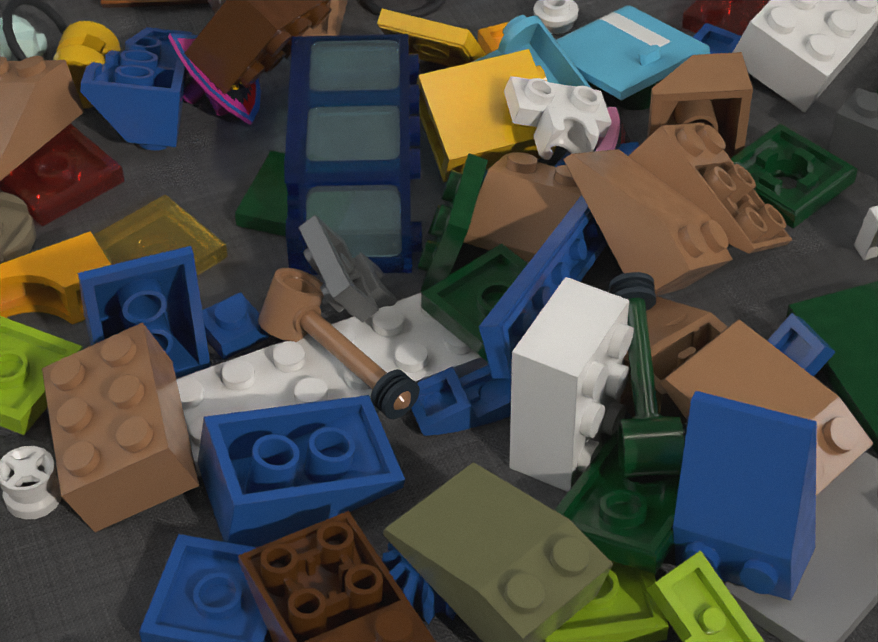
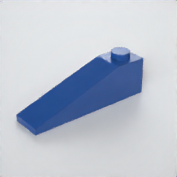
[80,27,192,151]

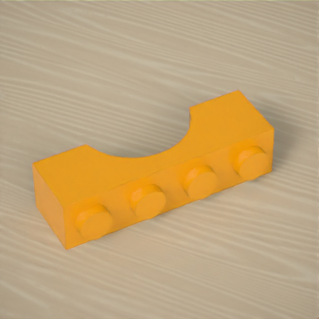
[0,231,111,325]

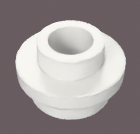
[534,0,578,34]

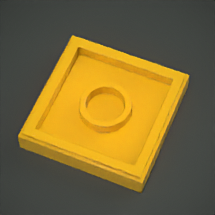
[377,9,486,67]

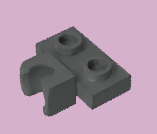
[299,215,397,323]

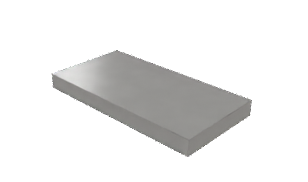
[725,452,878,642]

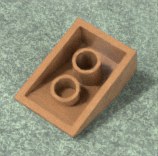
[0,56,85,181]
[563,149,733,296]
[660,320,874,495]

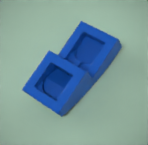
[411,364,511,436]

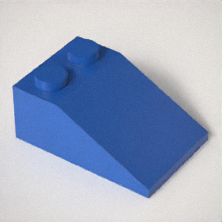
[78,246,211,378]
[673,391,817,601]
[197,395,405,547]

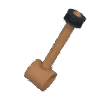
[258,268,420,419]

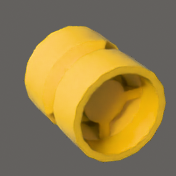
[53,21,121,108]

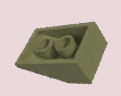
[383,462,613,642]

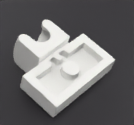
[504,76,612,160]

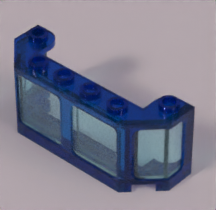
[284,34,422,275]

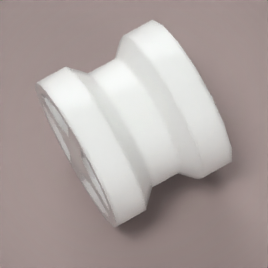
[0,446,61,519]

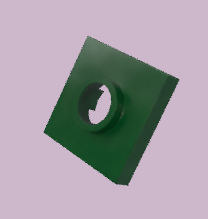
[730,123,858,229]

